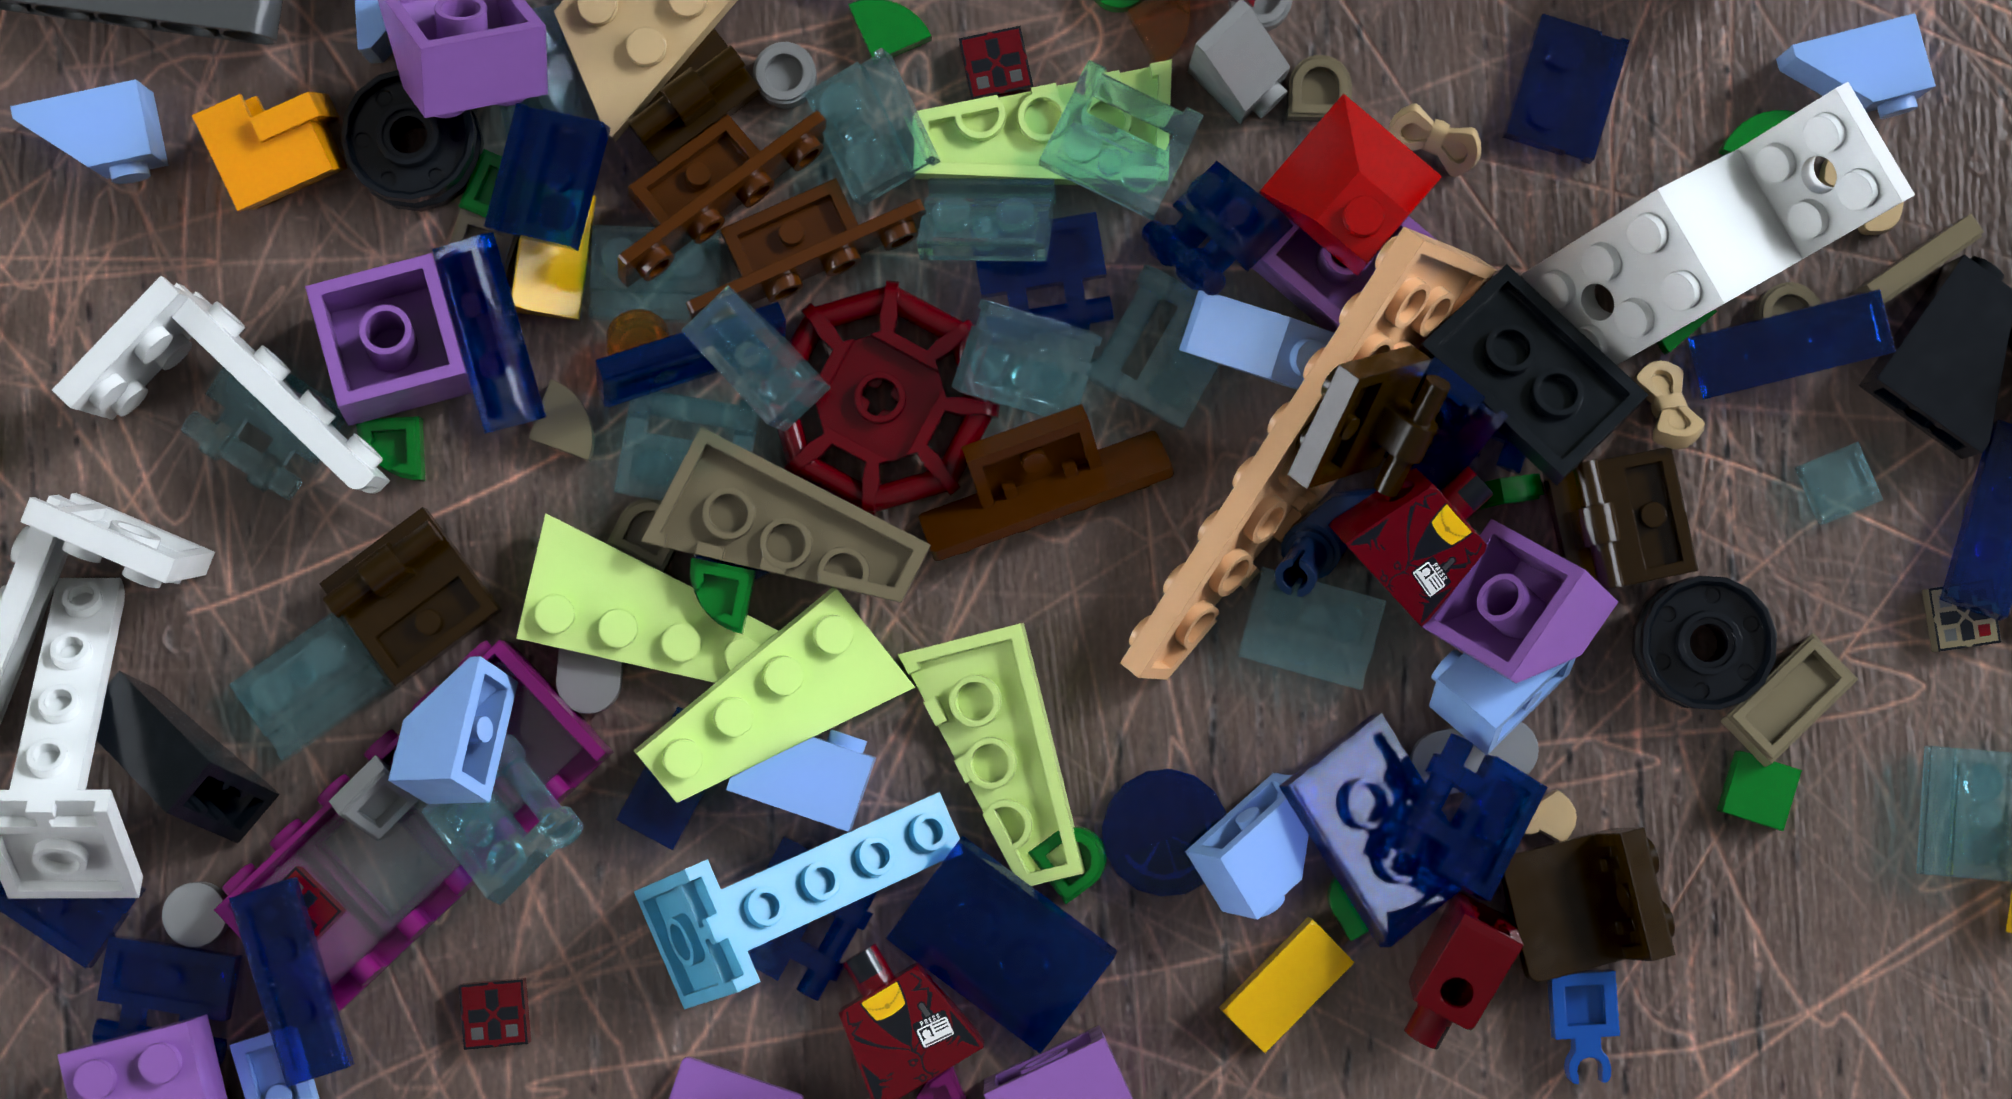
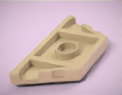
[554,0,738,142]

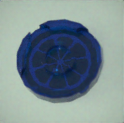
[1101,769,1227,896]

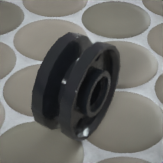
[340,70,484,212]
[1632,576,1777,710]

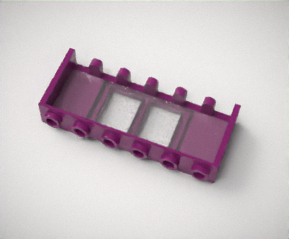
[214,640,614,1024]

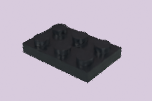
[1418,264,1648,486]

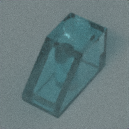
[681,285,831,432]

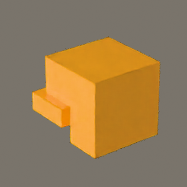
[192,91,348,211]

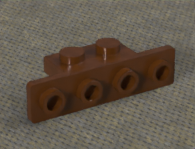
[617,110,827,287]
[686,178,926,329]
[919,404,1174,561]

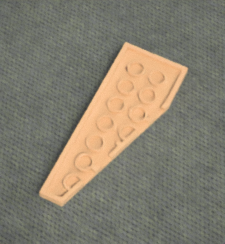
[1120,227,1496,680]

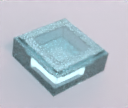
[1794,441,1883,525]

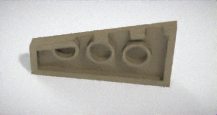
[641,427,931,603]

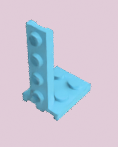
[634,792,965,1009]

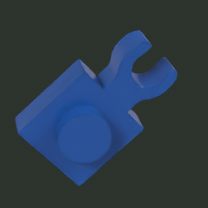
[1547,969,1620,1084]

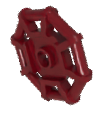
[761,280,1000,516]

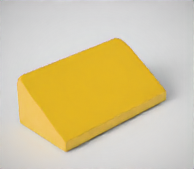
[510,182,596,321]
[1219,917,1355,1053]

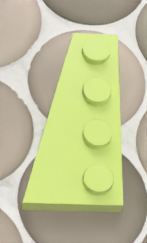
[914,59,1172,189]
[516,513,778,683]
[633,587,915,803]
[898,623,1085,888]

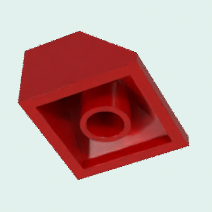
[1259,93,1442,276]

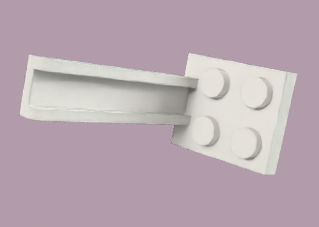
[52,276,390,494]
[0,493,215,725]
[0,578,143,899]

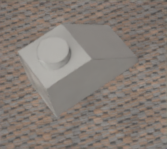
[1187,0,1290,124]

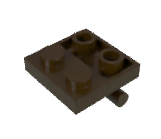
[628,28,761,164]
[1287,345,1451,497]
[1542,447,1699,590]
[319,507,502,687]

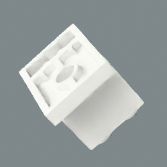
[1521,82,1915,365]

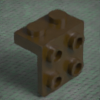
[1499,827,1676,982]

